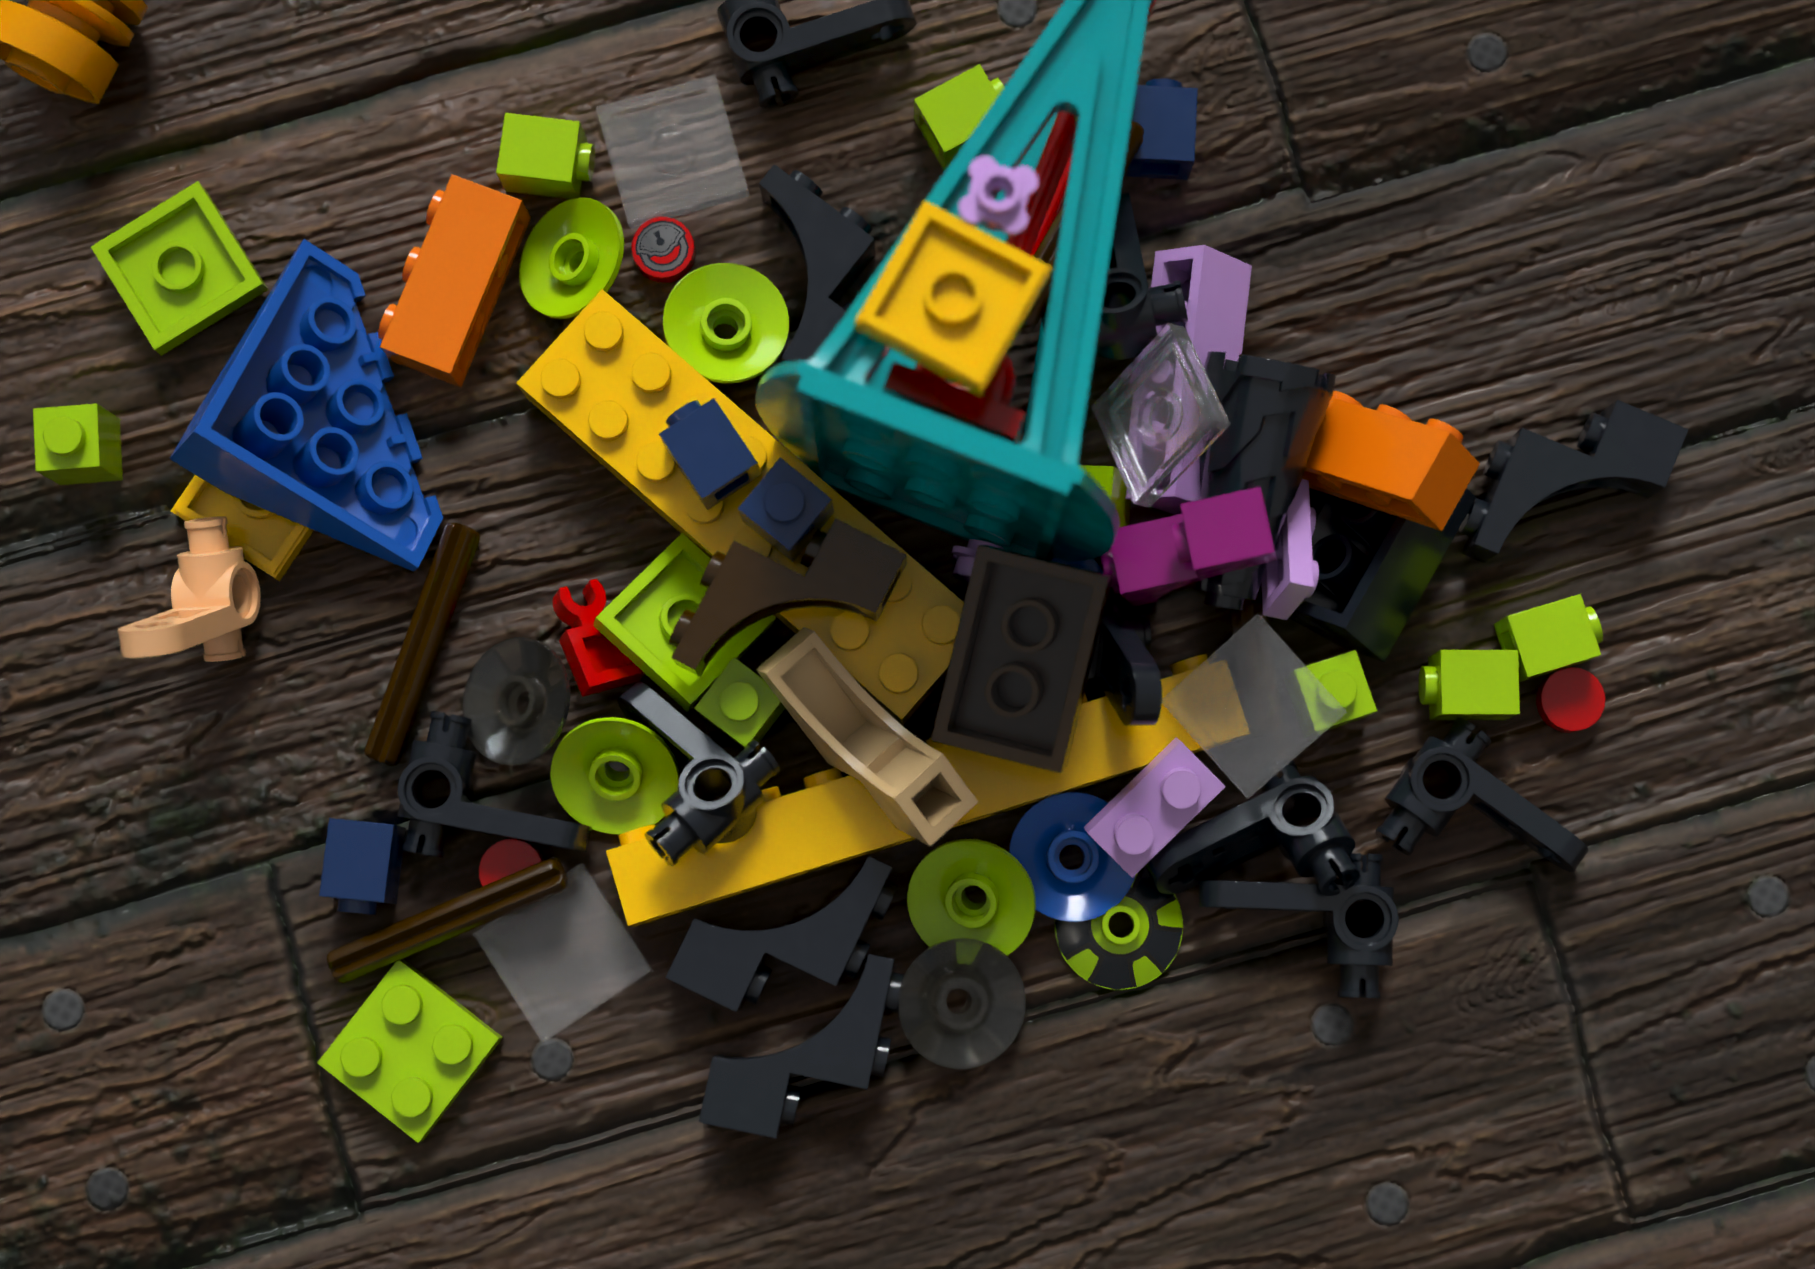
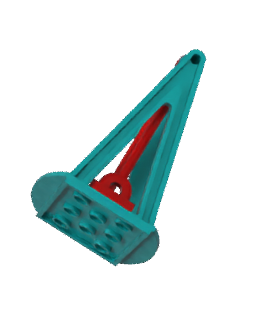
[755,0,1156,562]

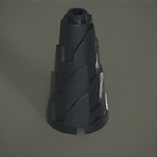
[1196,351,1336,611]

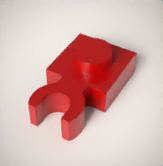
[553,579,645,697]

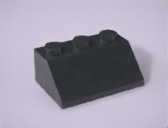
[1289,488,1476,662]

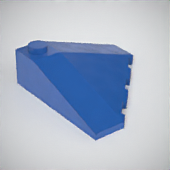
[170,239,443,572]

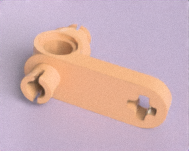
[118,516,261,662]

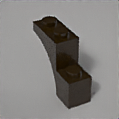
[669,518,907,677]

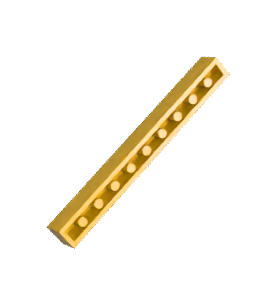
[606,654,1250,927]

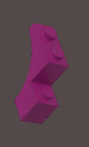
[1101,487,1277,607]

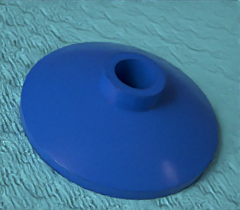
[1009,792,1135,922]

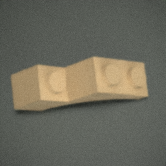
[756,627,978,846]

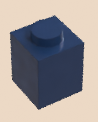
[1126,79,1198,180]
[659,398,761,510]
[738,458,834,562]
[319,818,406,915]

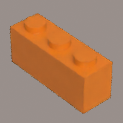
[378,174,531,387]
[1302,391,1480,531]

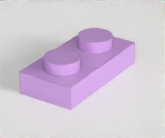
[1262,479,1319,620]
[1084,737,1226,878]

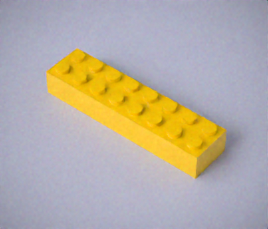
[516,289,964,726]

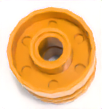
[0,0,148,104]

